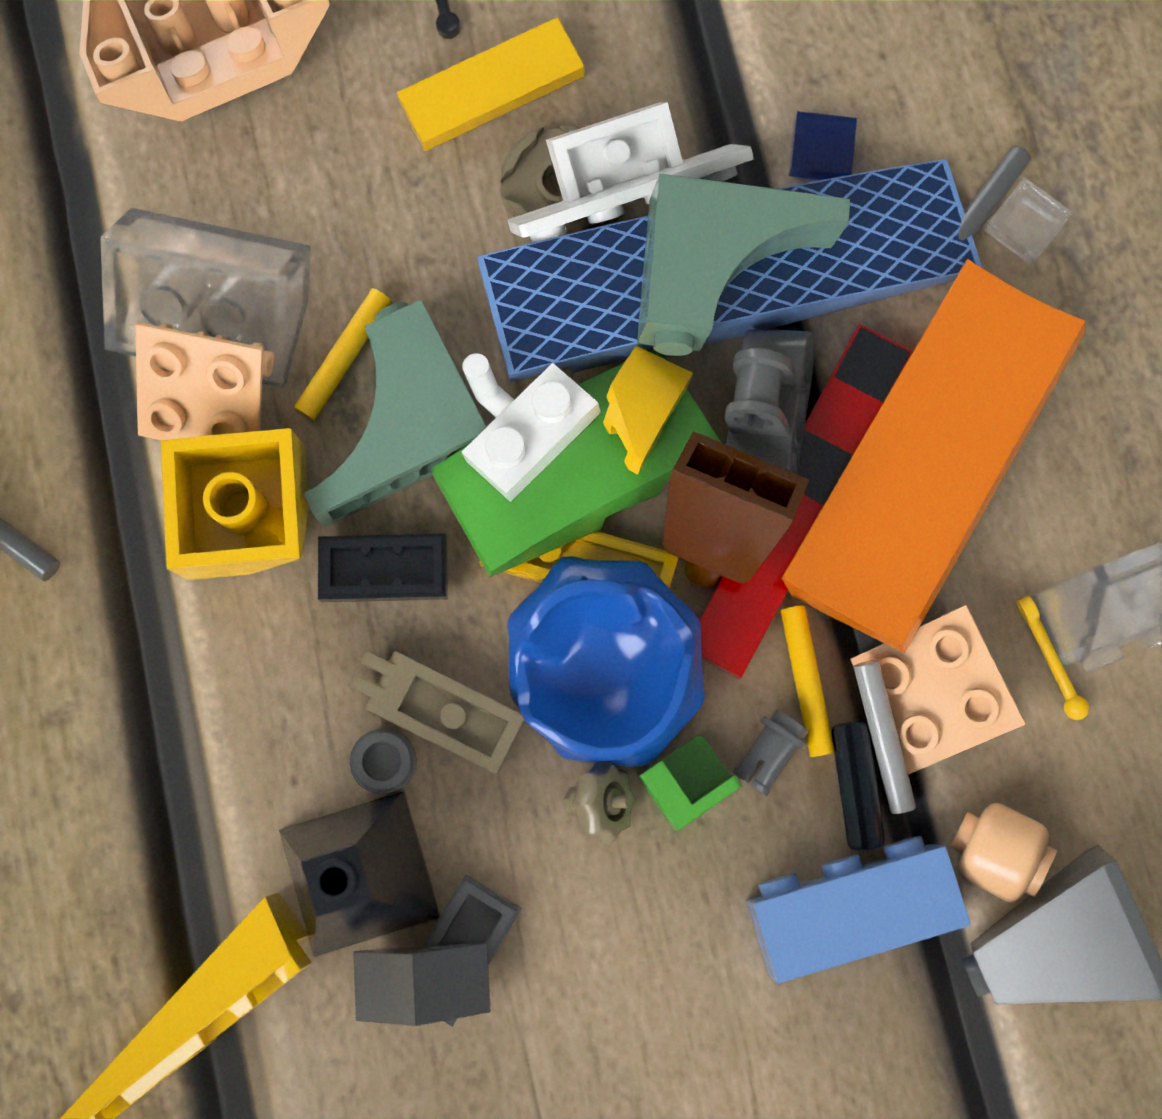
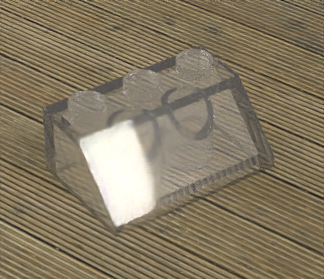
[101,208,311,388]

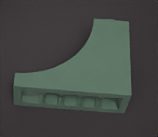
[637,173,850,356]
[303,299,486,528]

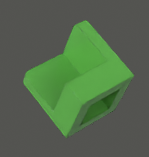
[638,735,743,831]

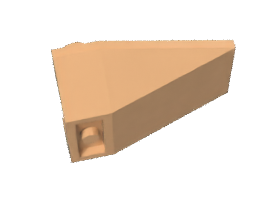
[79,0,330,122]

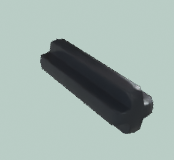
[831,721,885,851]

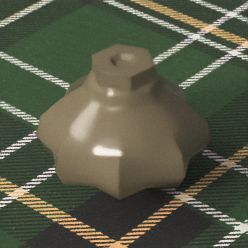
[564,761,636,844]

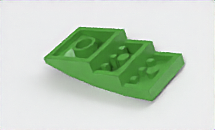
[432,350,722,577]

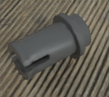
[732,709,809,796]

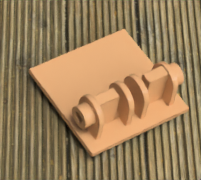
[135,322,274,440]
[850,605,1026,775]

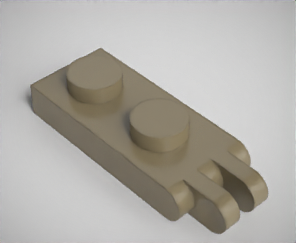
[348,651,525,775]

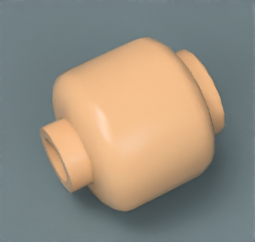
[951,803,1057,902]

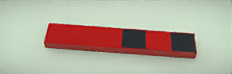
[700,324,913,679]

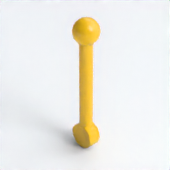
[1016,595,1090,720]

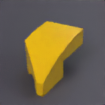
[603,346,693,474]

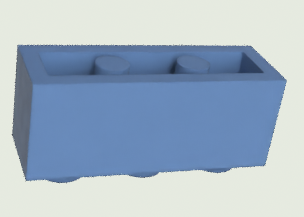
[746,836,971,984]

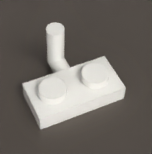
[461,353,601,502]

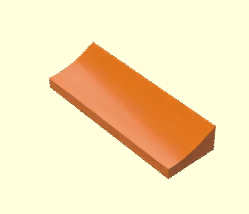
[782,259,1086,653]

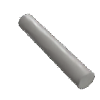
[853,660,916,814]

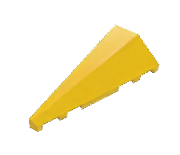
[60,893,312,1119]

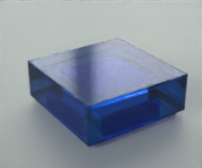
[789,111,857,180]

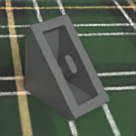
[353,942,491,1026]

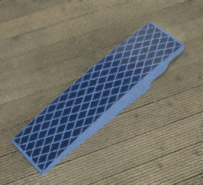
[477,159,982,382]

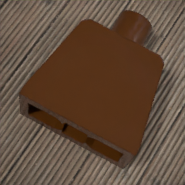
[662,431,809,587]

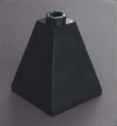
[279,791,440,957]

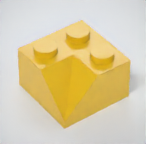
[160,428,309,580]

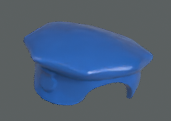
[507,556,705,767]

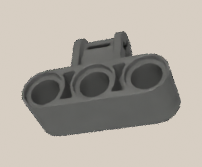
[725,329,814,475]

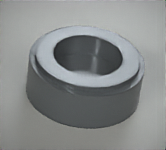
[350,729,417,794]

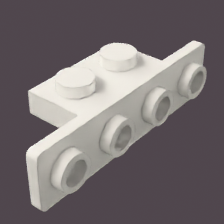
[507,102,754,243]

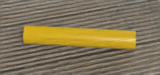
[293,288,392,421]
[780,605,836,758]

